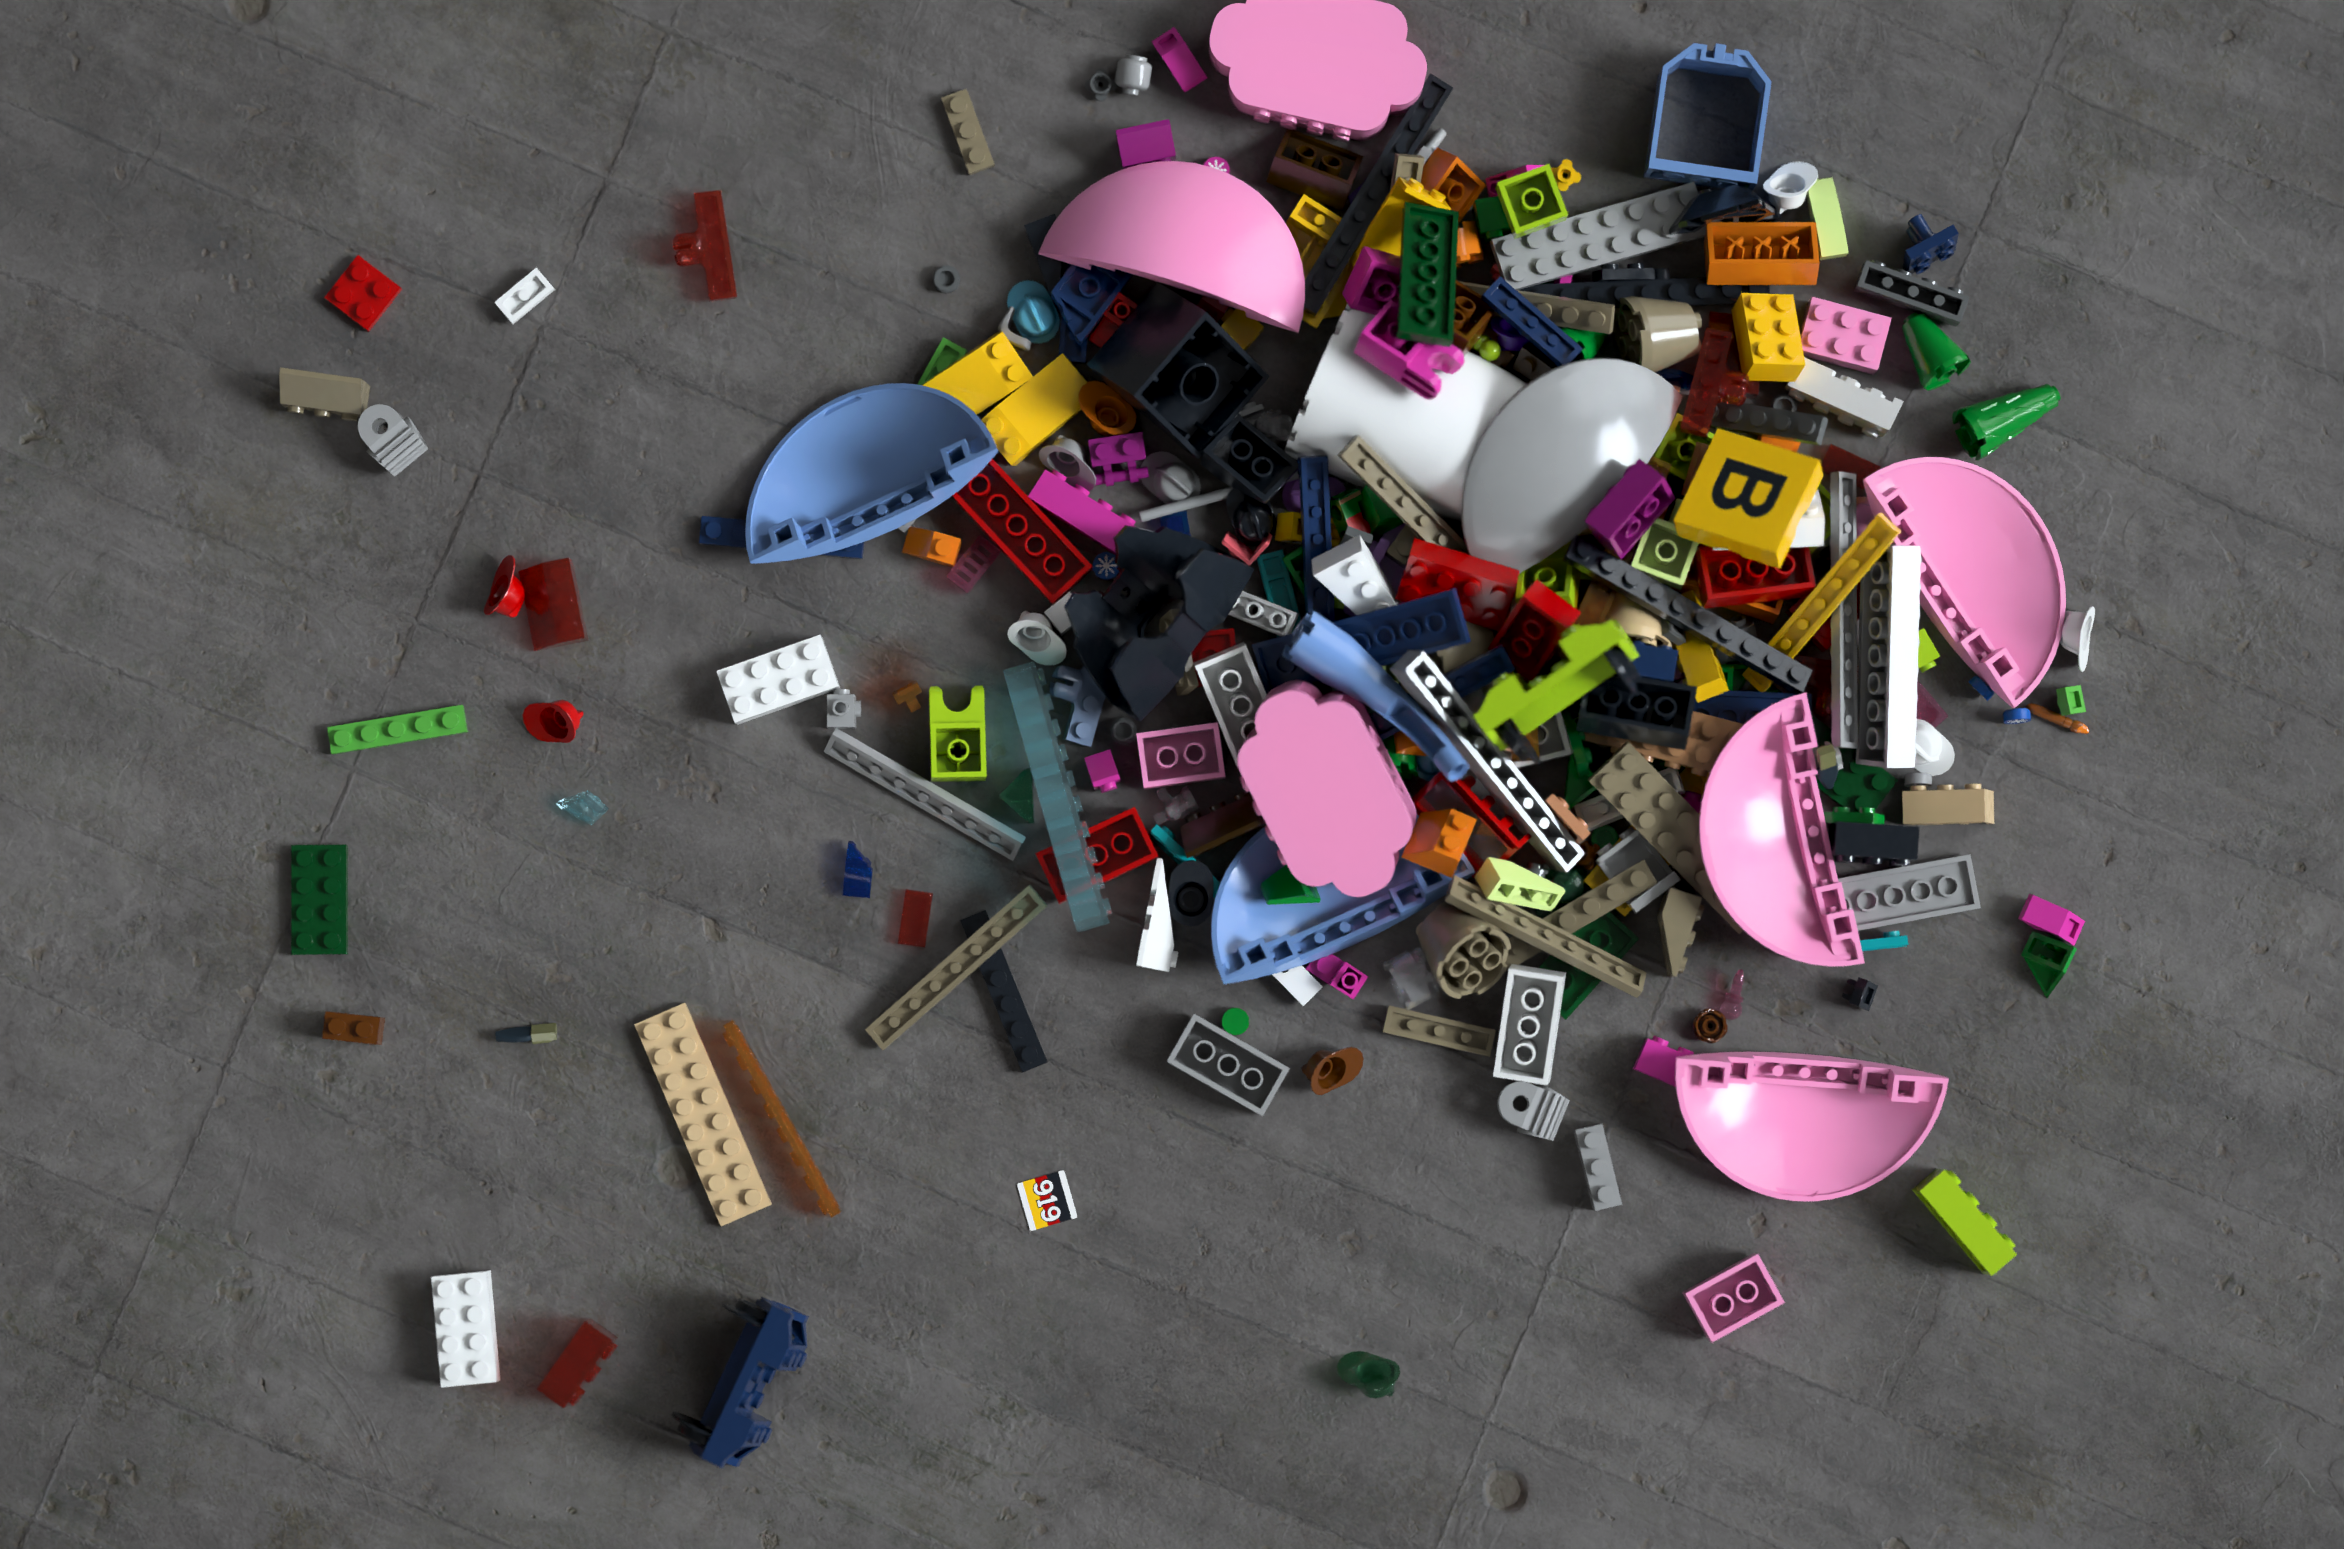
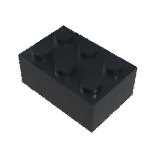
[1829,821,1919,867]

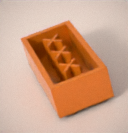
[1704,222,1819,285]

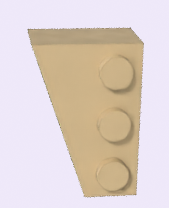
[1902,784,1994,825]

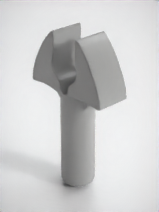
[1417,128,1446,166]

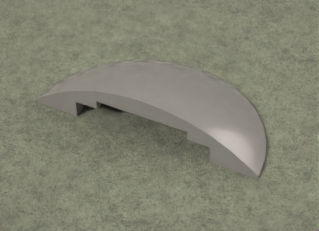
[1461,358,1682,573]

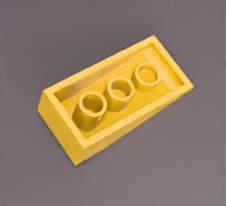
[922,332,1033,415]
[981,353,1087,466]

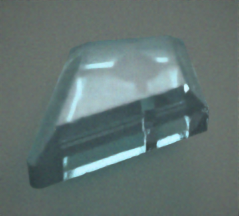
[556,790,609,825]

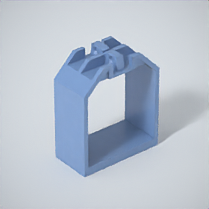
[1644,43,1771,191]

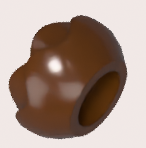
[1693,1009,1728,1043]

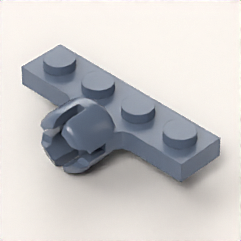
[1049,665,1105,747]

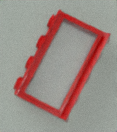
[1411,771,1532,878]

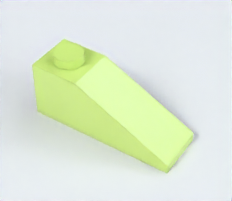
[1475,857,1565,912]

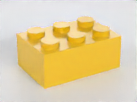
[1731,293,1805,382]

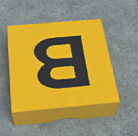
[1673,428,1823,569]

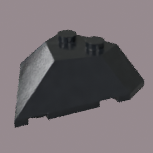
[1669,185,1781,235]

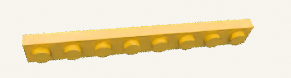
[1742,513,1901,692]

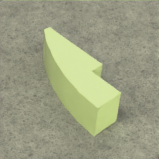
[1807,177,1849,260]

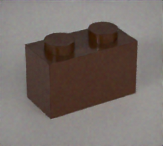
[322,1011,385,1045]

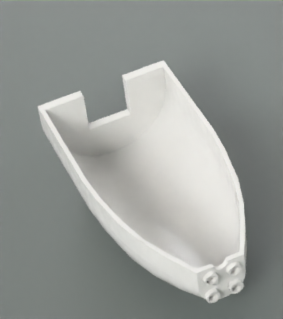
[1284,303,1593,536]

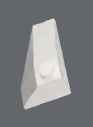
[1136,858,1178,972]

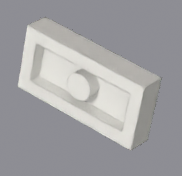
[495,268,555,324]

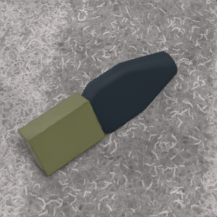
[1816,744,1838,789]
[495,1023,557,1044]

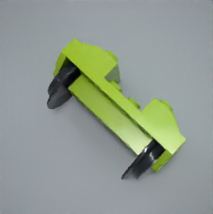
[1473,619,1642,765]

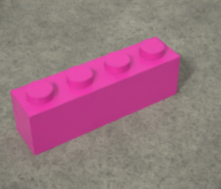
[1028,469,1136,555]

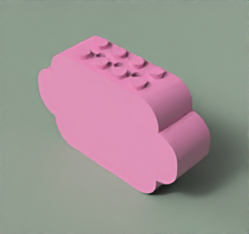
[1209,0,1427,142]
[1238,680,1417,897]

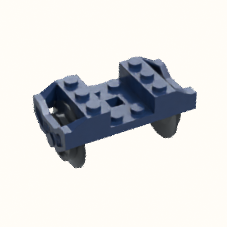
[671,1297,809,1468]

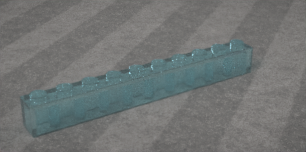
[1003,661,1112,932]

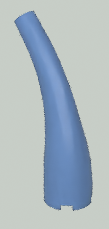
[1282,610,1469,781]

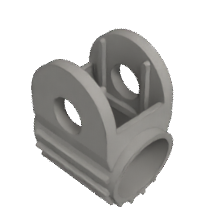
[358,404,428,477]
[1497,1081,1570,1141]

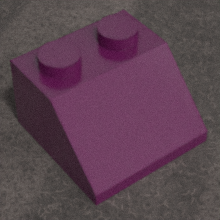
[1116,119,1176,169]

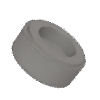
[1905,773,1932,788]

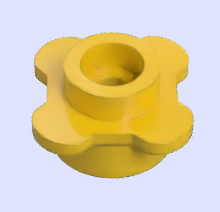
[1551,159,1581,192]

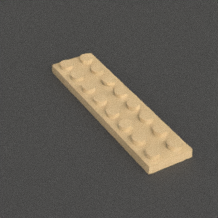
[634,1003,772,1226]

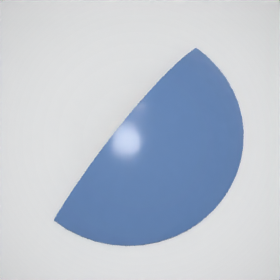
[745,383,998,564]
[1211,815,1475,984]

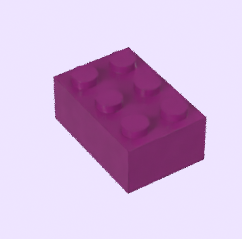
[1585,459,1675,560]

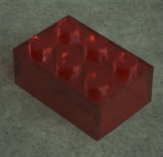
[537,1319,618,1409]

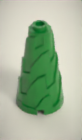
[1952,384,2061,461]

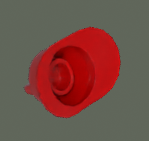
[484,555,525,618]
[523,700,584,743]

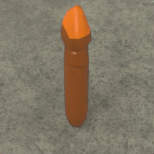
[2026,703,2089,734]

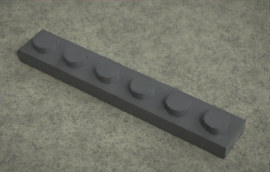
[1676,394,1828,446]

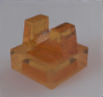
[892,680,922,712]

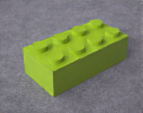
[1912,1169,2017,1276]

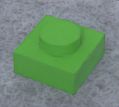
[2056,685,2086,716]

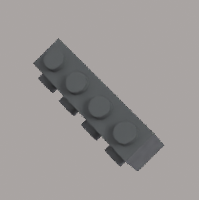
[1853,260,1969,327]

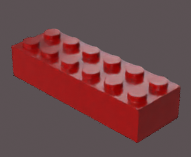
[951,459,1093,605]

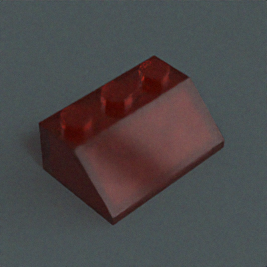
[518,557,588,651]

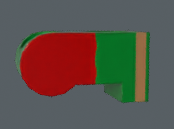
[1330,489,1371,538]

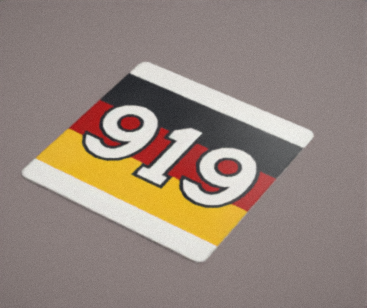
[1017,1170,1077,1231]

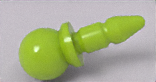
[1474,335,1501,362]

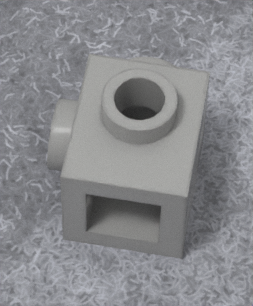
[827,689,861,729]

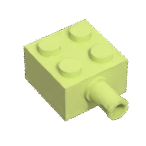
[1631,499,1699,590]

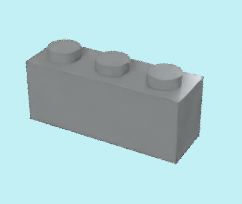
[1573,1123,1622,1211]

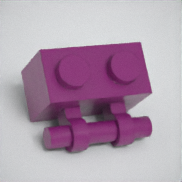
[1088,431,1149,487]

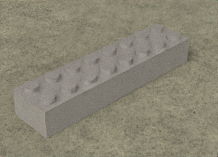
[1856,544,1922,768]

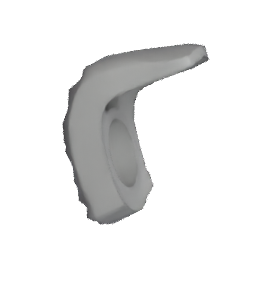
[998,306,1031,351]

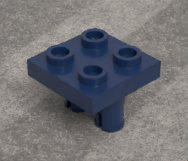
[1903,214,1959,275]

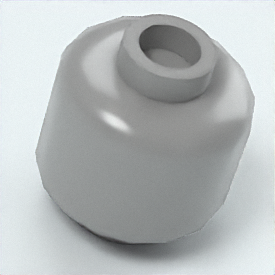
[1115,54,1152,95]

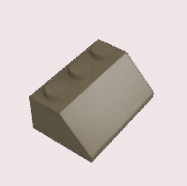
[279,367,370,421]

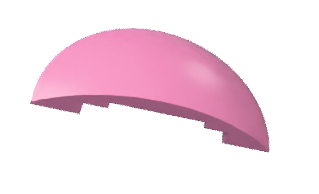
[1039,161,1305,333]
[1863,457,2066,708]
[1699,693,1864,966]
[1675,1052,1949,1201]

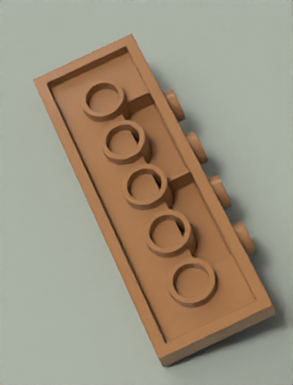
[1583,711,1744,777]

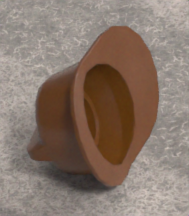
[1302,1047,1364,1095]

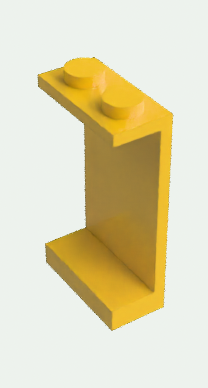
[1349,177,1451,267]

